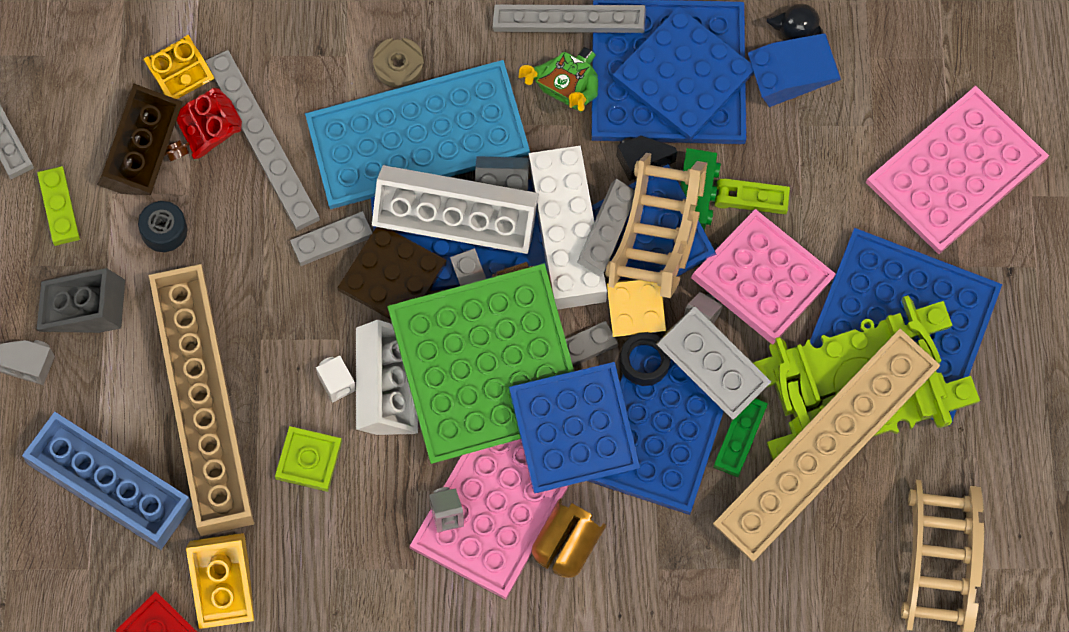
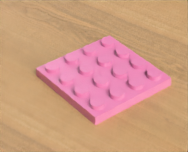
[691,209,836,344]

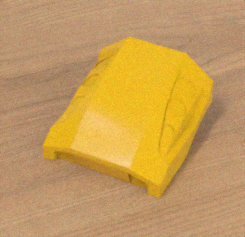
[143,35,215,99]

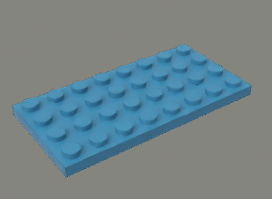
[305,60,530,209]

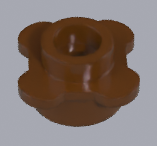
[164,140,190,162]

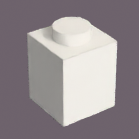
[316,356,356,403]

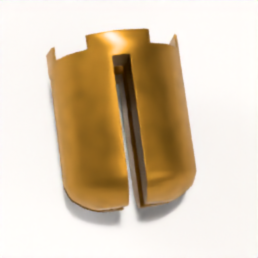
[532,498,606,578]

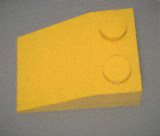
[186,533,254,629]

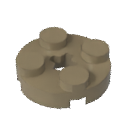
[373,38,424,89]

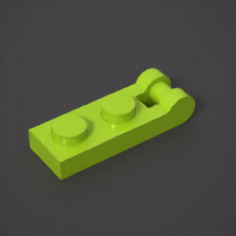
[715,179,790,214]

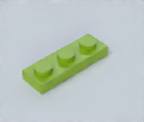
[37,166,80,246]

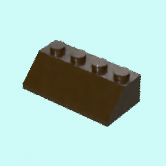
[97,83,183,195]

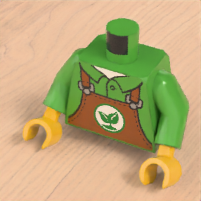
[518,47,599,112]

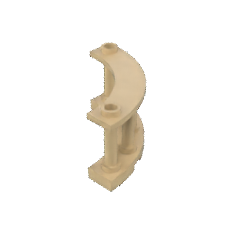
[606,153,707,298]
[901,480,984,632]

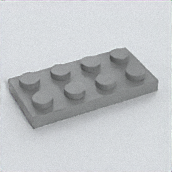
[656,306,771,420]

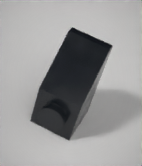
[616,135,678,181]

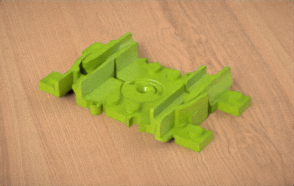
[753,295,980,461]

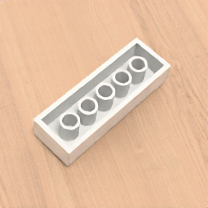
[529,145,607,310]
[372,165,539,254]

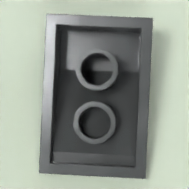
[37,268,125,333]

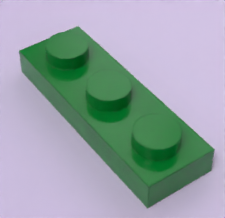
[713,398,768,478]

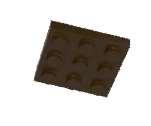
[338,227,447,319]

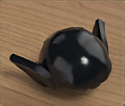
[767,4,824,40]

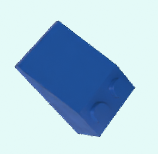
[748,33,841,107]

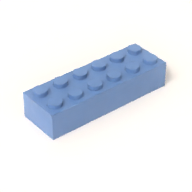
[22,412,193,550]

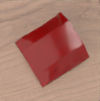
[176,88,242,159]

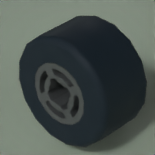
[138,201,188,252]

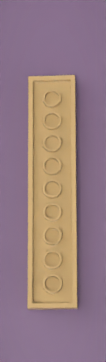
[713,329,940,562]

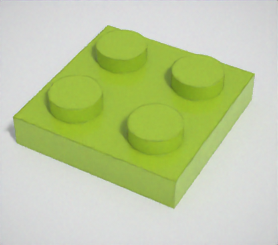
[275,426,342,492]

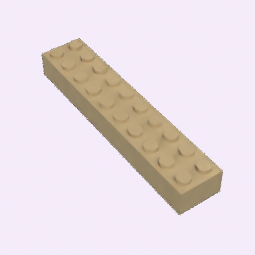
[149,264,254,536]

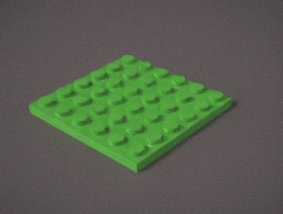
[387,263,574,464]

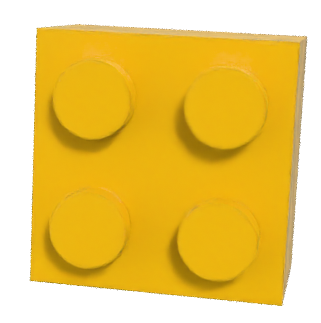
[607,279,666,337]

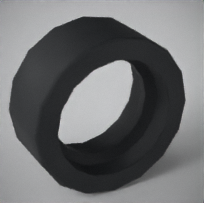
[619,332,671,386]

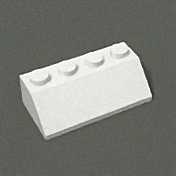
[356,320,418,435]

